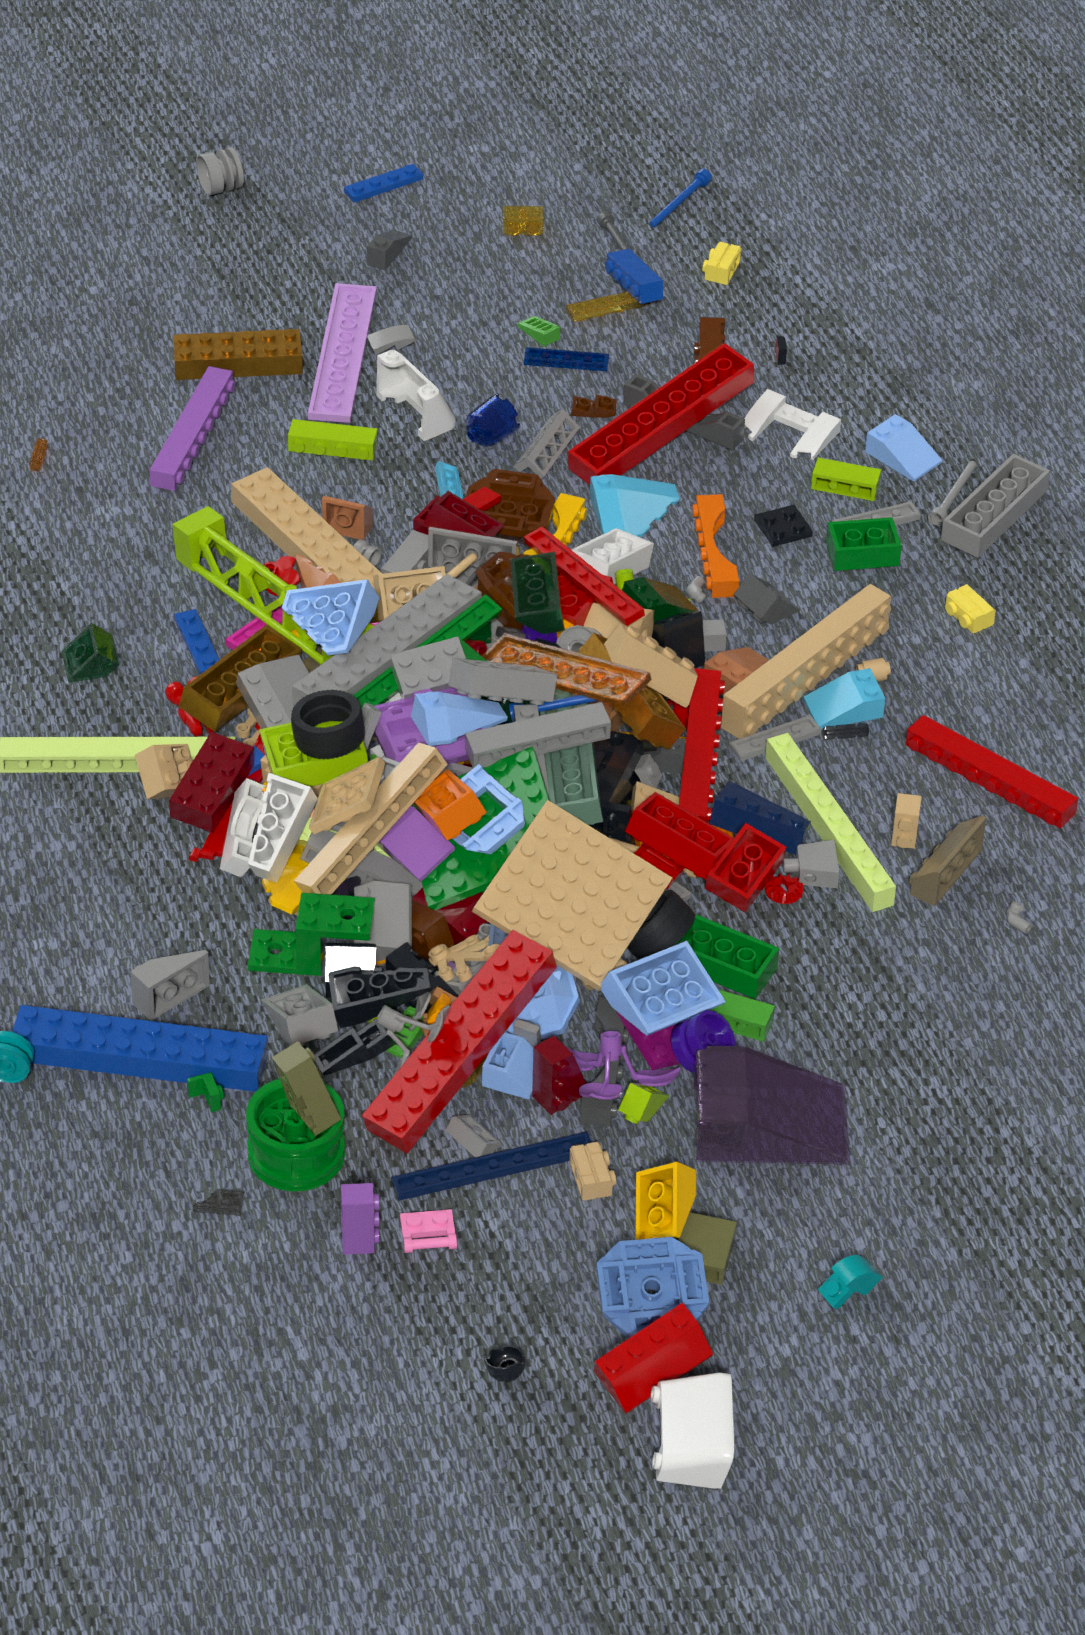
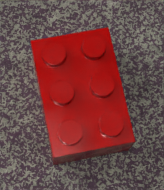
[705,823,786,913]

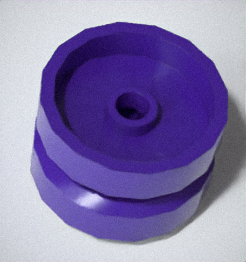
[671,1010,736,1074]

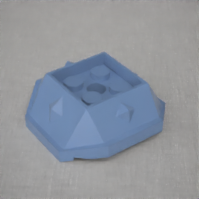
[596,1237,709,1339]

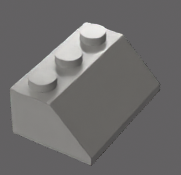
[354,881,412,962]

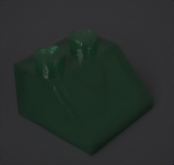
[61,623,119,682]

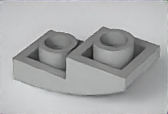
[367,325,416,355]

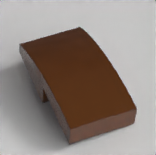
[570,394,617,418]

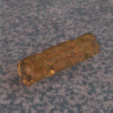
[29,438,48,472]

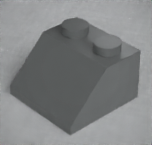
[734,573,800,624]

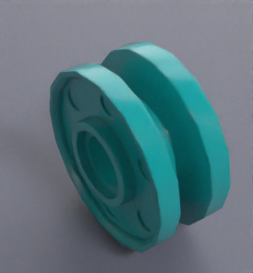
[0,1031,34,1083]

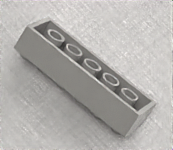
[941,454,1050,558]

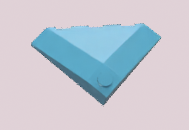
[590,474,680,537]

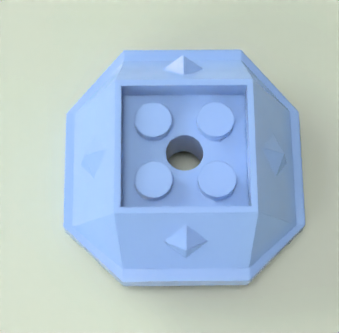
[506,965,580,1040]

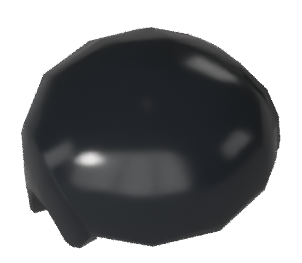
[484,1345,527,1382]

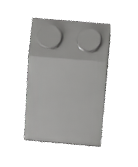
[130,950,210,1021]
[261,984,338,1046]

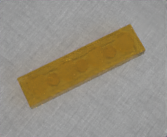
[566,291,651,321]

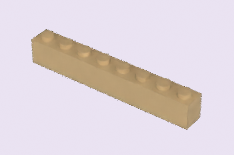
[294,742,448,895]

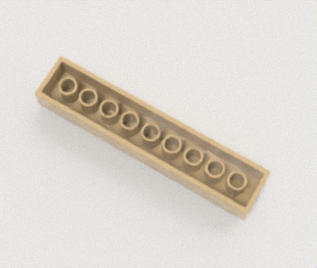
[231,467,382,613]
[721,584,891,739]

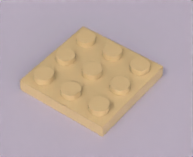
[309,756,385,835]

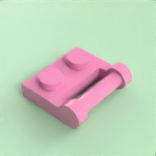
[400,1209,457,1253]

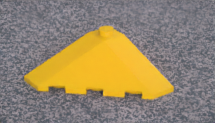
[262,845,309,915]

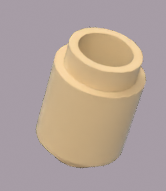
[856,658,891,682]

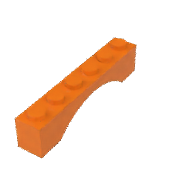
[692,494,739,598]

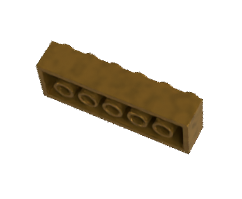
[173,329,303,380]
[179,625,302,732]
[577,633,686,750]

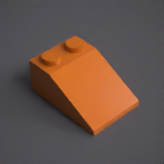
[413,769,487,841]

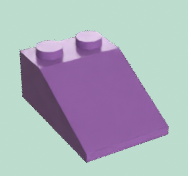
[377,805,456,882]

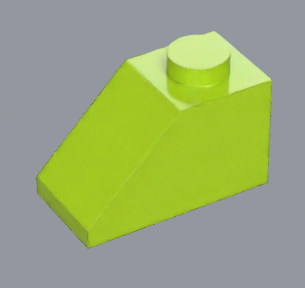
[618,1083,669,1124]

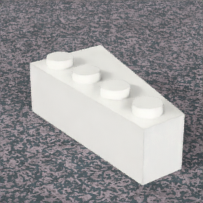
[248,773,318,883]

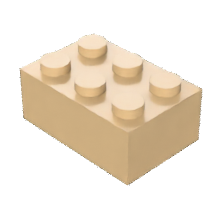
[373,566,446,621]

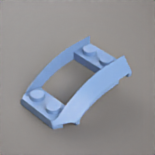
[453,764,525,854]

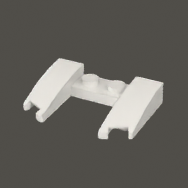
[744,389,841,460]

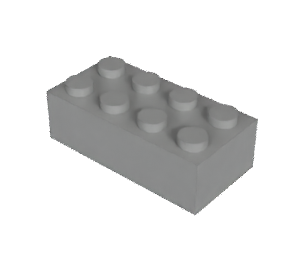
[448,658,557,705]

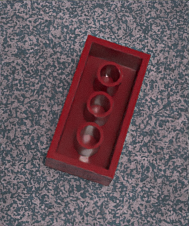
[169,732,254,833]

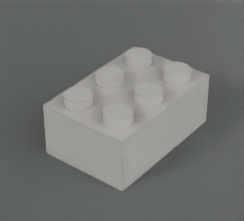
[391,637,466,699]

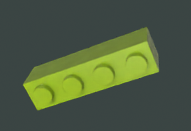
[288,419,378,460]

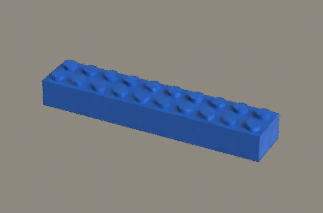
[12,1005,268,1092]

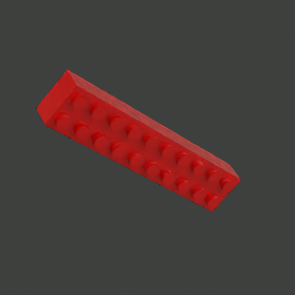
[568,343,754,485]
[362,930,557,1154]

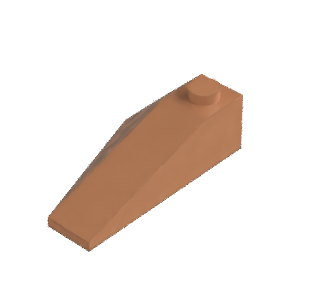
[295,554,341,588]

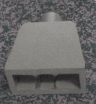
[783,840,839,888]

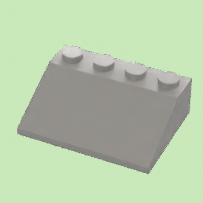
[428,527,520,588]
[236,655,309,729]

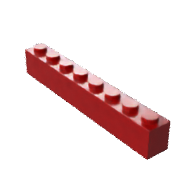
[679,668,725,822]
[906,715,1079,829]

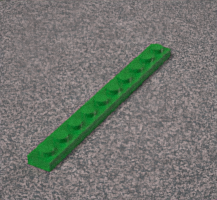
[353,594,502,709]

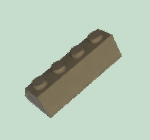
[909,816,987,906]

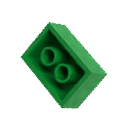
[826,517,902,571]

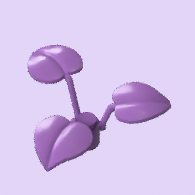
[568,1031,680,1100]

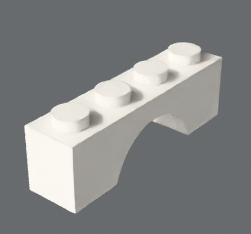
[220,778,267,877]

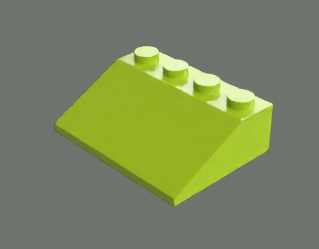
[259,721,368,787]

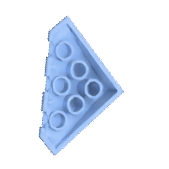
[282,579,379,655]

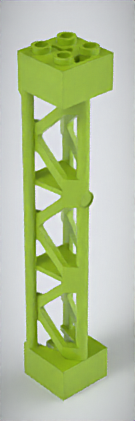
[172,506,374,665]

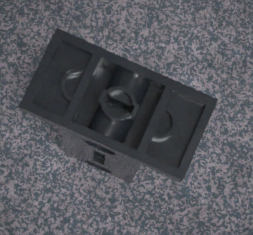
[589,731,644,844]

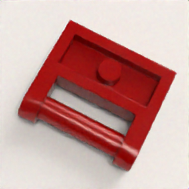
[634,843,686,889]

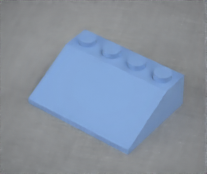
[600,941,726,1036]

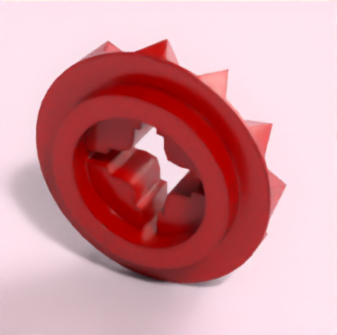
[765,873,803,904]

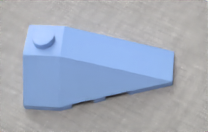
[411,691,507,746]

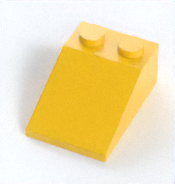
[635,1162,696,1240]

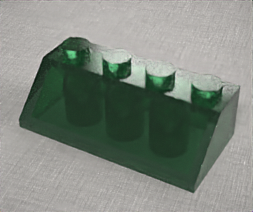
[510,552,565,634]

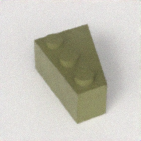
[271,1041,341,1136]

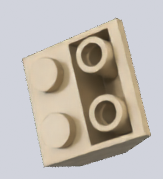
[135,744,192,799]

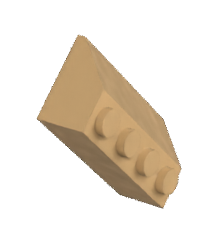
[604,623,698,708]

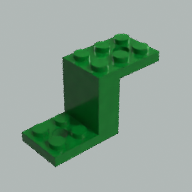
[248,892,375,976]

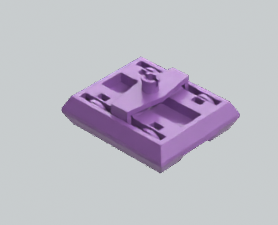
[374,687,482,764]

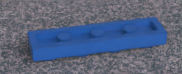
[344,164,423,203]
[174,609,219,675]

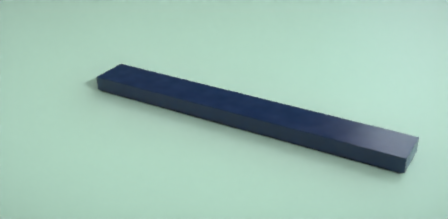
[391,1132,592,1201]

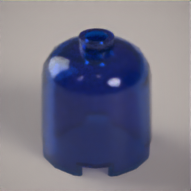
[465,393,520,447]

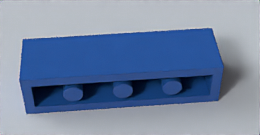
[605,249,663,304]

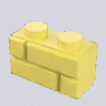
[702,242,742,285]
[945,584,996,634]

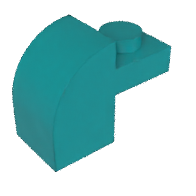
[818,1255,883,1309]

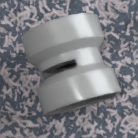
[353,539,382,566]

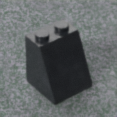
[652,611,705,668]

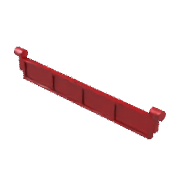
[189,723,265,862]

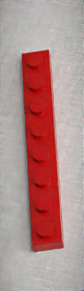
[524,526,645,626]

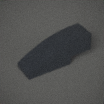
[314,1019,396,1075]

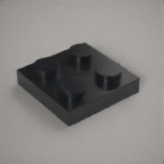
[754,505,813,547]

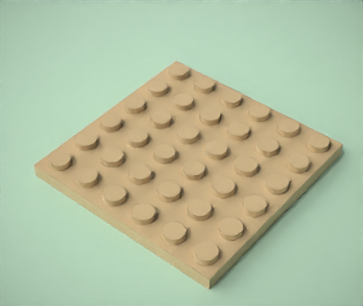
[472,800,672,991]

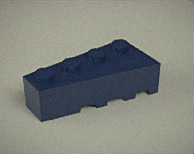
[709,781,811,855]

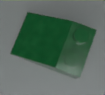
[622,577,698,622]

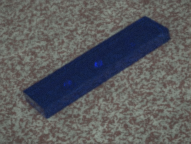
[524,347,609,372]

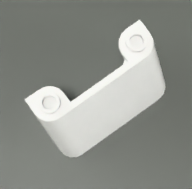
[376,350,455,441]
[651,1373,734,1489]

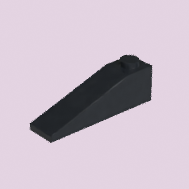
[328,967,431,1029]

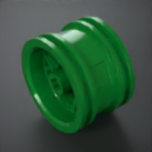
[246,1079,345,1192]

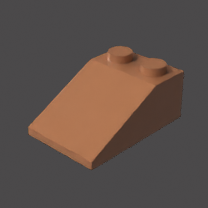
[704,647,769,695]

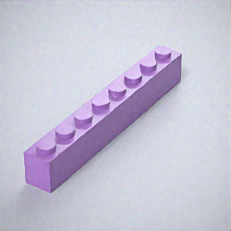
[149,366,236,491]

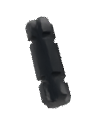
[823,723,869,740]

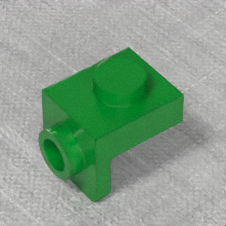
[187,1072,224,1112]

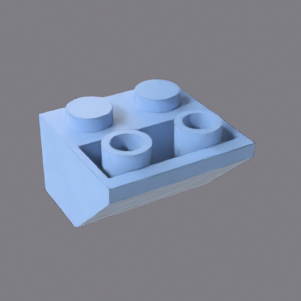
[482,1032,534,1100]

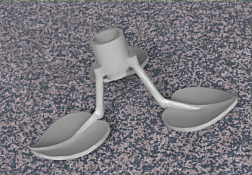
[375,992,451,1091]

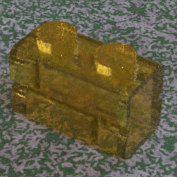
[503,206,544,235]

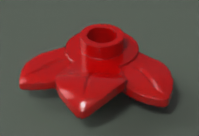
[263,556,300,597]

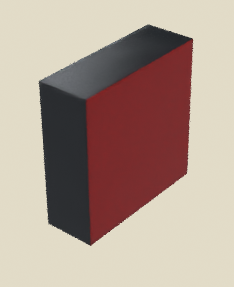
[775,336,787,365]

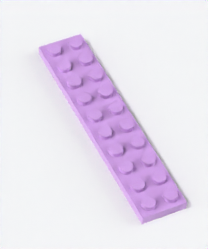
[308,283,377,423]

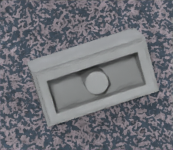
[446,1114,502,1158]

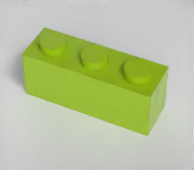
[811,457,882,501]

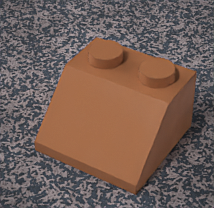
[322,496,373,540]

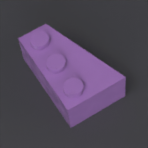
[341,1183,379,1255]

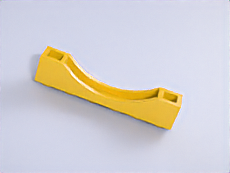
[523,493,588,576]

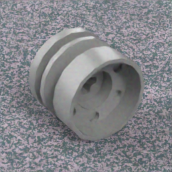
[196,147,244,196]

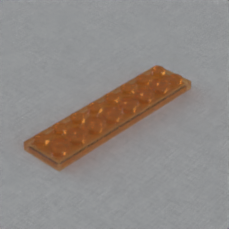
[482,633,652,708]

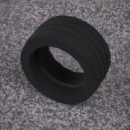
[291,690,365,759]
[627,889,696,960]

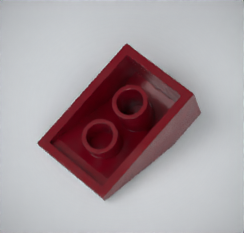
[423,491,504,537]
[412,887,490,945]

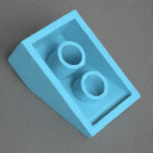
[803,668,885,729]

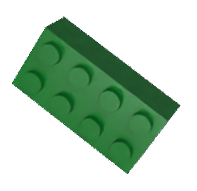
[674,914,779,999]

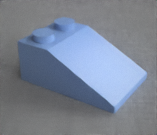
[865,414,942,481]

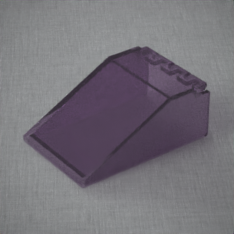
[693,1046,850,1165]

